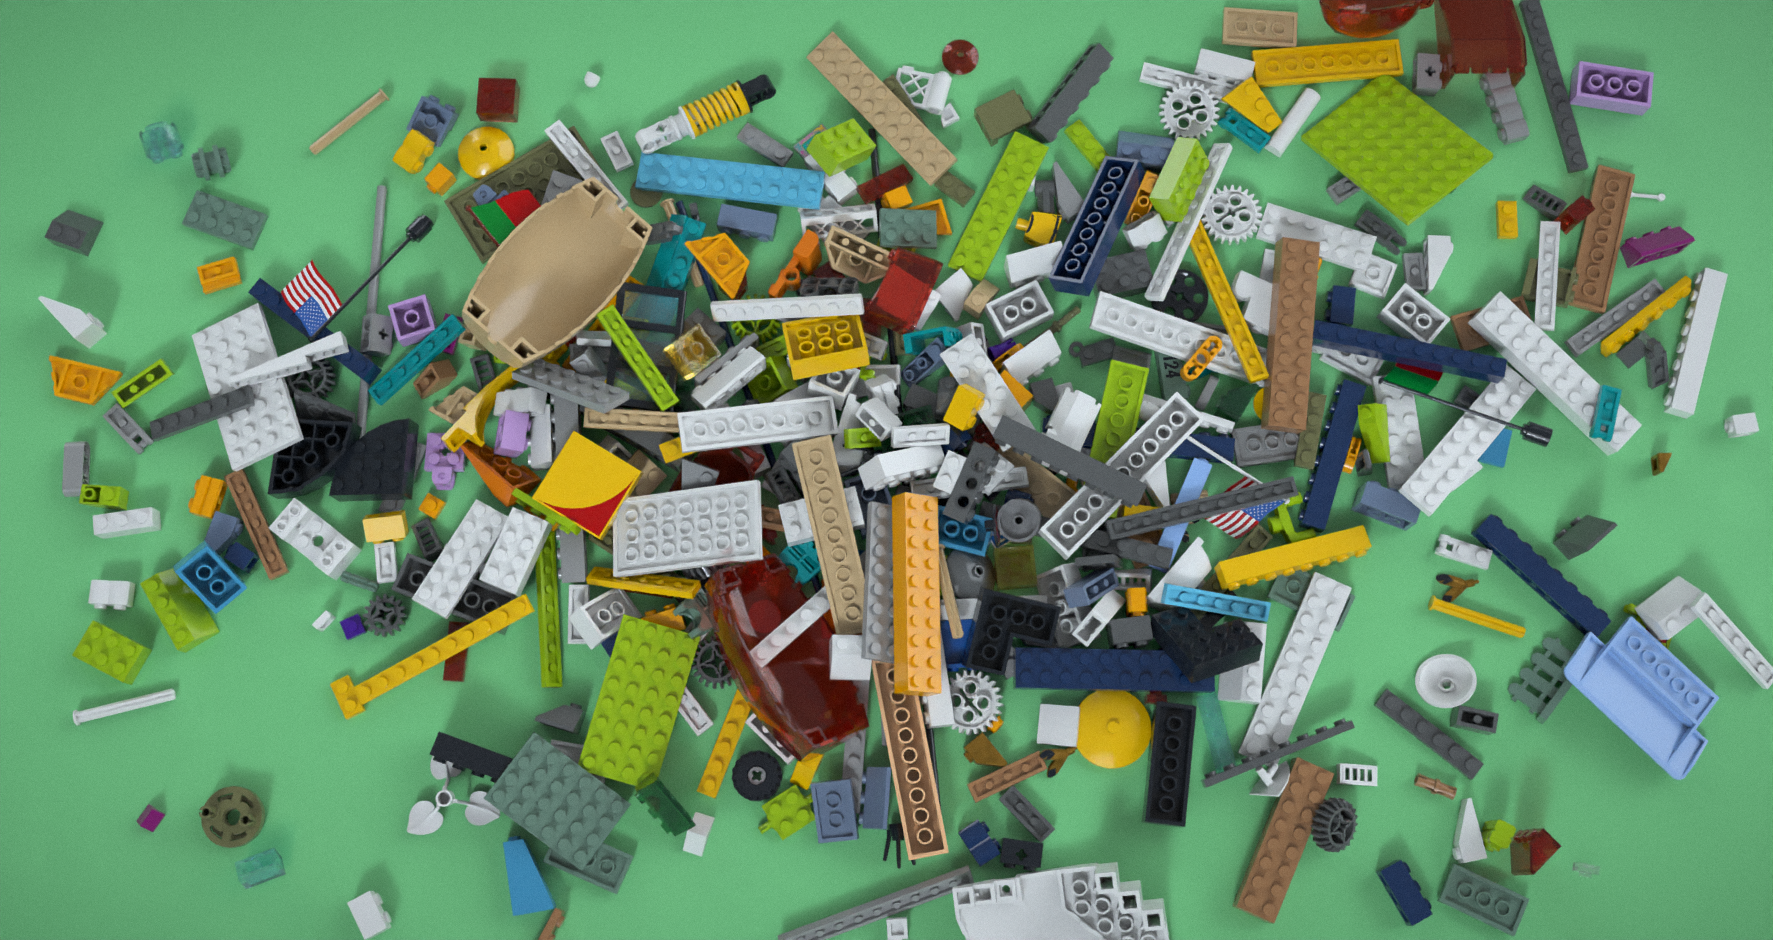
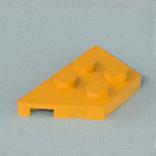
[684,233,750,300]
[49,355,123,406]

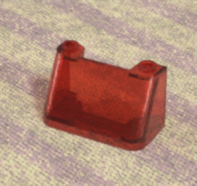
[864,247,943,335]

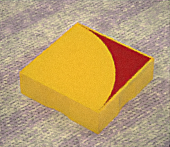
[532,431,644,540]

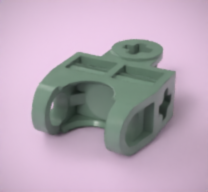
[672,588,729,639]

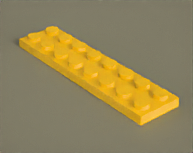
[1251,39,1404,88]

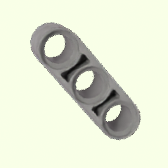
[62,441,90,497]

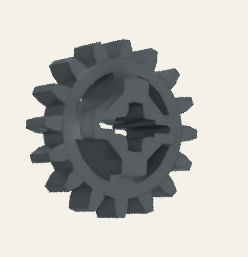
[363,594,408,638]

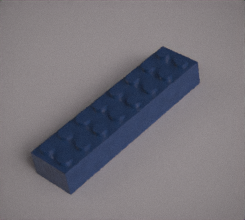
[1048,156,1145,297]

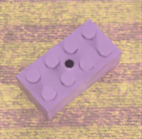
[1569,61,1654,116]

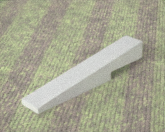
[229,331,349,389]

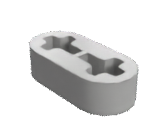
[1195,375,1219,411]

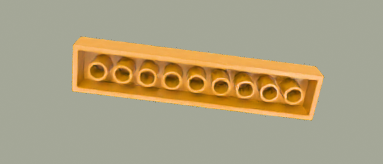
[892,492,942,697]

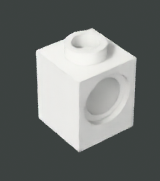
[1724,412,1759,438]

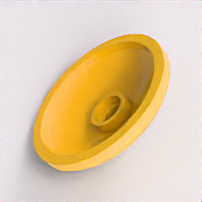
[458,126,515,180]

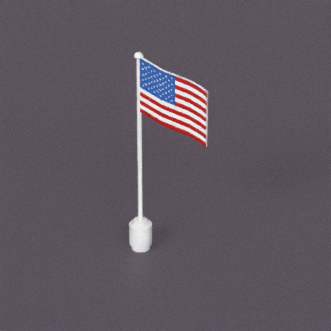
[1139,400,1290,539]

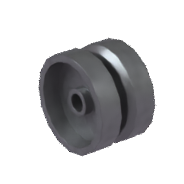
[997,498,1042,543]

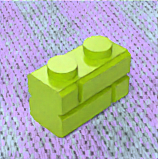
[1481,819,1516,852]

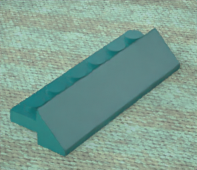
[634,214,706,326]

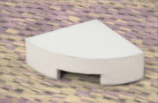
[941,103,960,129]

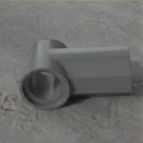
[1034,180,1055,214]

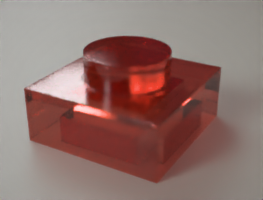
[1144,691,1167,704]

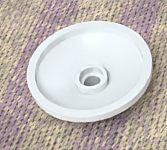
[1415,654,1477,708]

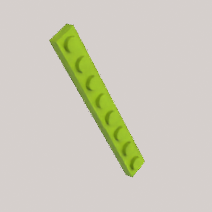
[535,531,562,688]

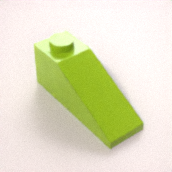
[1358,403,1390,464]

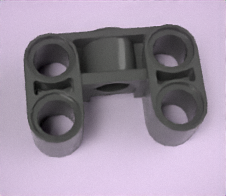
[800,277,859,297]

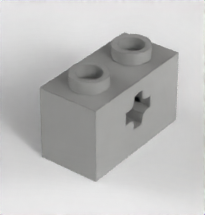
[1412,53,1442,96]
[360,313,394,358]

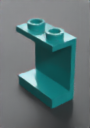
[903,326,963,356]

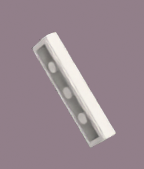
[1264,88,1321,158]

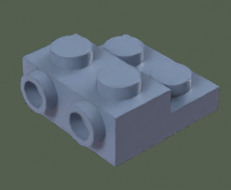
[406,95,459,147]

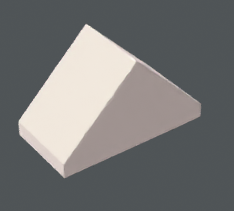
[683,812,715,857]

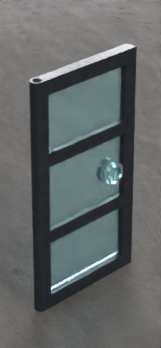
[606,282,687,412]

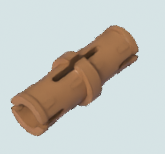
[1414,773,1457,800]

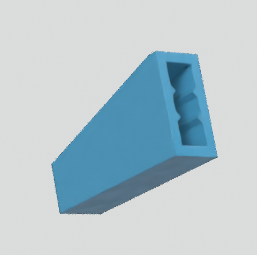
[503,836,556,916]

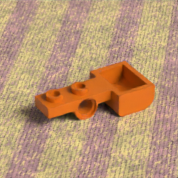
[768,229,822,298]

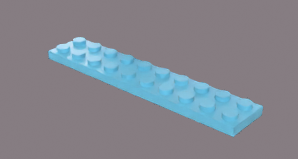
[635,152,826,210]

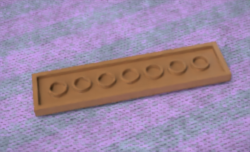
[1568,165,1636,314]

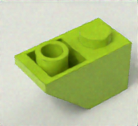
[79,484,129,510]

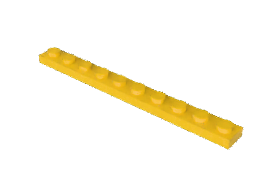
[1189,220,1269,384]
[353,594,535,705]

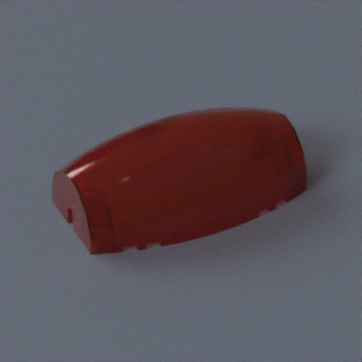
[705,553,869,762]

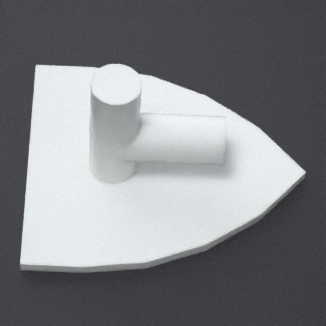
[1249,761,1290,797]

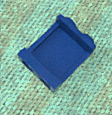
[940,619,976,672]

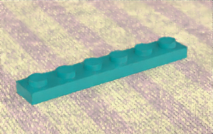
[368,314,466,406]

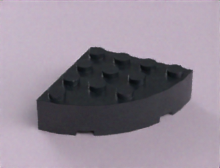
[329,418,419,502]
[268,419,362,499]

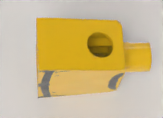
[1015,212,1062,247]

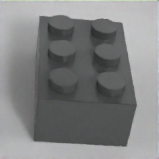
[1093,249,1153,298]

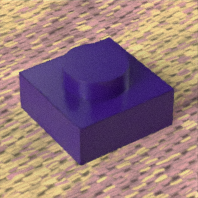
[340,614,367,640]

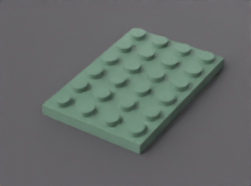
[484,732,631,871]

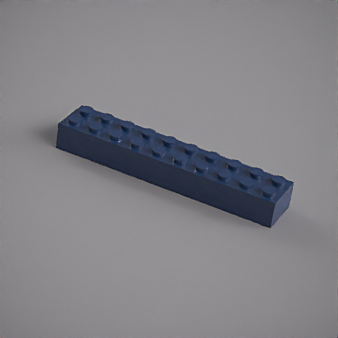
[1013,648,1215,693]

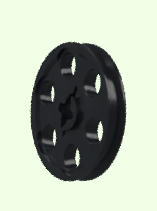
[1151,269,1208,323]

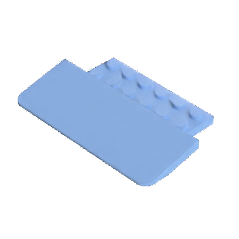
[1564,616,1719,780]

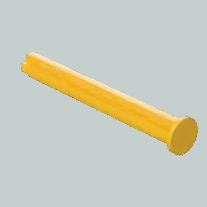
[1428,595,1526,638]

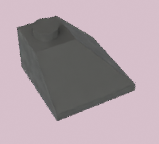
[535,703,586,735]

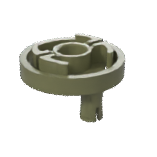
[199,786,265,848]

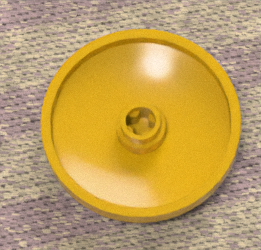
[1077,691,1151,769]

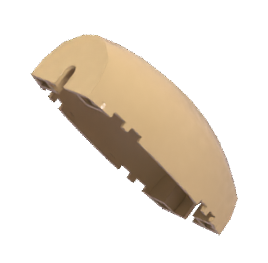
[462,176,652,368]

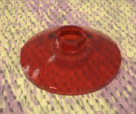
[942,40,979,75]

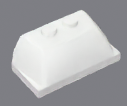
[833,393,867,477]
[1147,537,1212,612]

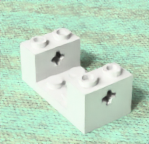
[269,498,362,581]

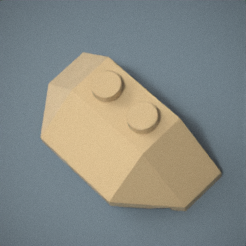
[824,225,899,284]

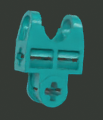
[772,541,821,590]

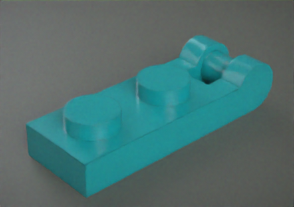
[1217,108,1271,154]
[1589,385,1622,442]

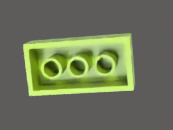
[1149,137,1209,223]

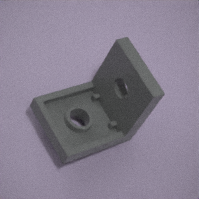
[1075,522,1123,572]

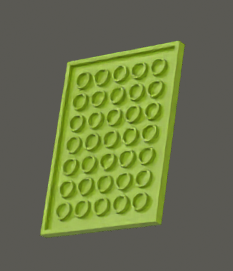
[1301,75,1493,226]

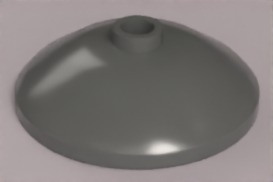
[946,549,996,599]

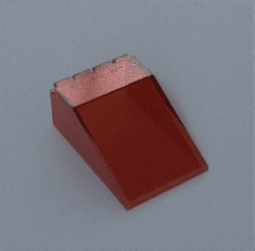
[1434,0,1527,89]

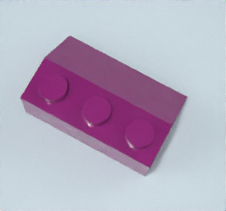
[1620,226,1695,268]

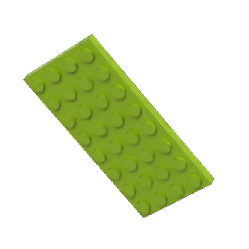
[578,614,700,791]

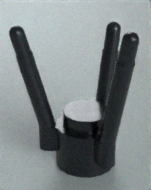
[840,444,883,477]
[883,823,916,869]

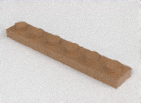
[224,469,290,581]

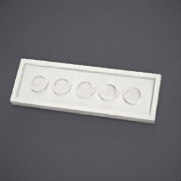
[1256,203,1377,273]
[940,333,1036,452]
[1371,375,1424,490]
[412,499,508,619]

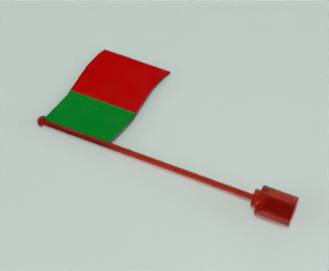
[465,189,577,348]

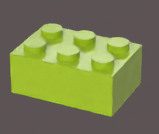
[806,118,876,177]
[72,620,152,685]

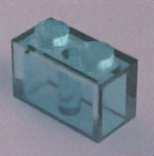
[234,848,286,889]

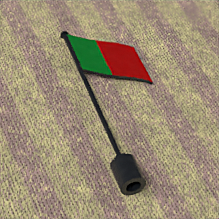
[1378,363,1553,447]

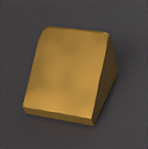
[1651,453,1672,476]

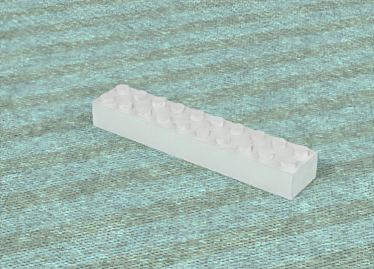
[1468,291,1642,456]
[1038,392,1205,560]

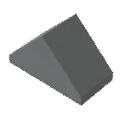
[1616,331,1651,369]

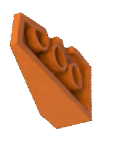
[461,441,541,507]

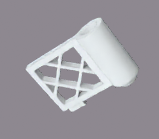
[896,65,952,115]

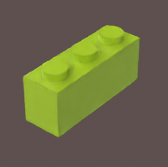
[111,359,174,408]

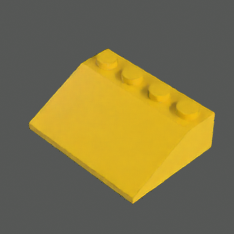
[782,315,870,380]

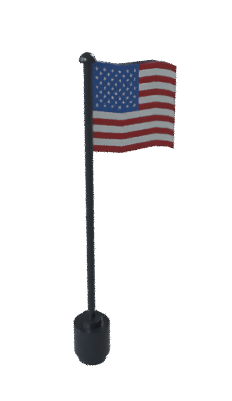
[281,214,434,342]

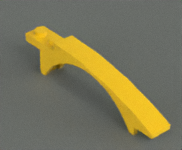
[440,344,568,453]

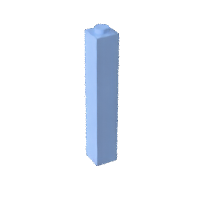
[1149,458,1212,574]

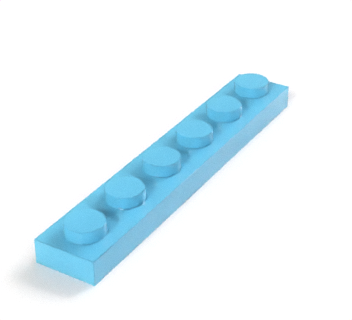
[1161,583,1271,622]

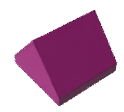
[137,804,165,832]

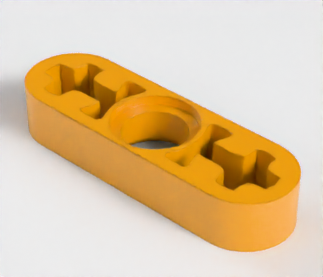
[1180,336,1222,382]

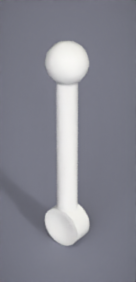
[1630,192,1666,202]

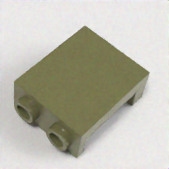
[974,89,1032,147]
[1521,258,1580,308]

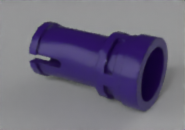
[987,338,1016,361]

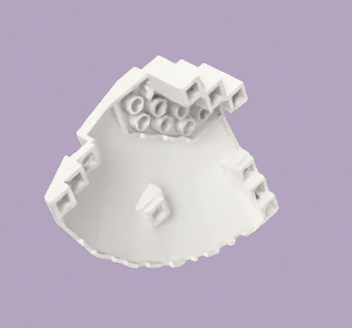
[952,862,1169,940]

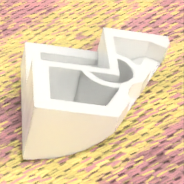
[934,268,973,322]

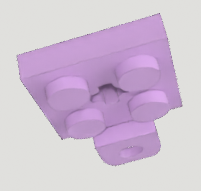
[424,433,467,490]

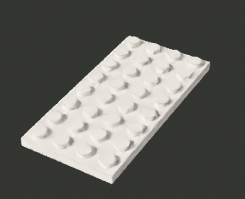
[192,303,304,472]
[613,480,763,578]

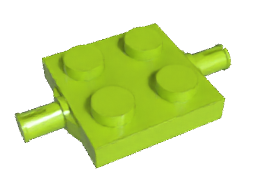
[758,785,815,841]

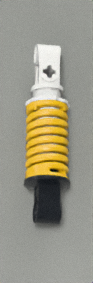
[635,74,776,154]

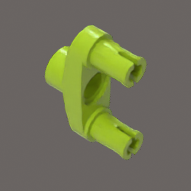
[1267,492,1316,544]

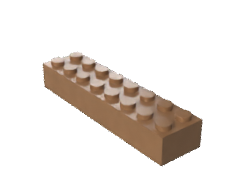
[1232,757,1334,924]

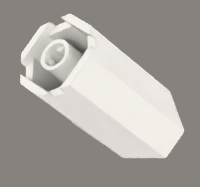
[1041,387,1101,476]

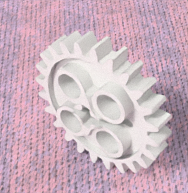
[1159,81,1220,141]
[1201,185,1262,245]
[949,670,1004,735]

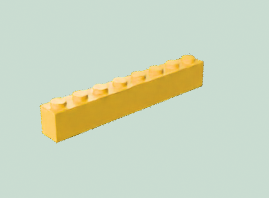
[1214,525,1372,590]

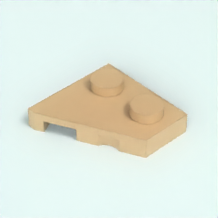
[429,386,477,425]

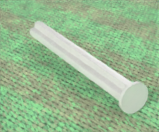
[73,689,176,726]

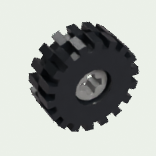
[732,750,783,802]

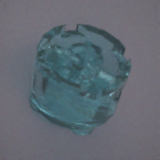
[139,122,184,164]

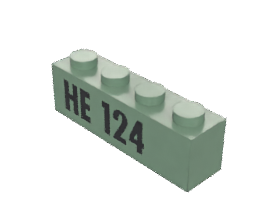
[1154,351,1190,401]

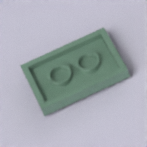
[879,208,937,249]

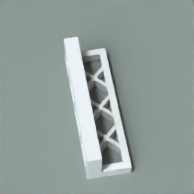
[800,203,878,238]

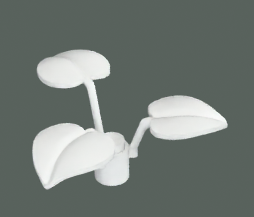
[407,756,500,835]

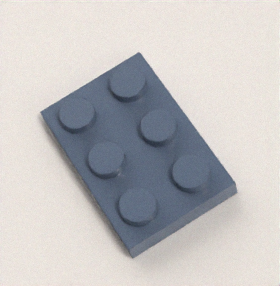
[810,778,859,843]

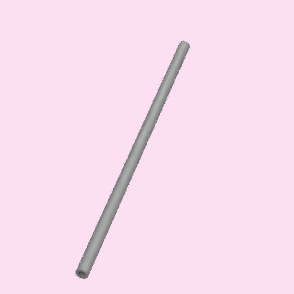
[357,185,387,439]

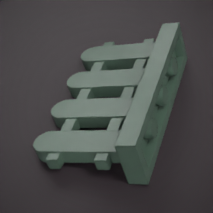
[1508,637,1575,724]

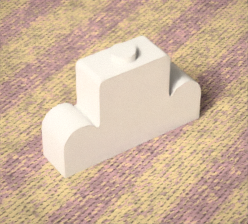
[1231,270,1272,336]

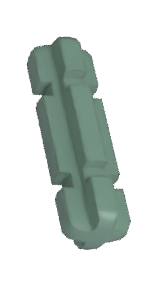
[340,571,379,592]

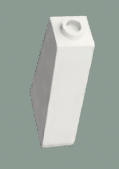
[1072,590,1126,647]

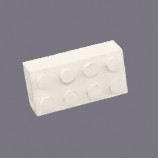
[858,445,945,491]
[778,486,865,547]
[479,507,552,597]

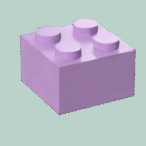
[388,294,438,347]
[493,410,531,458]

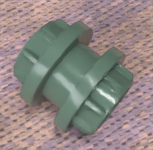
[191,145,231,181]

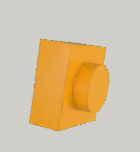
[418,493,446,520]

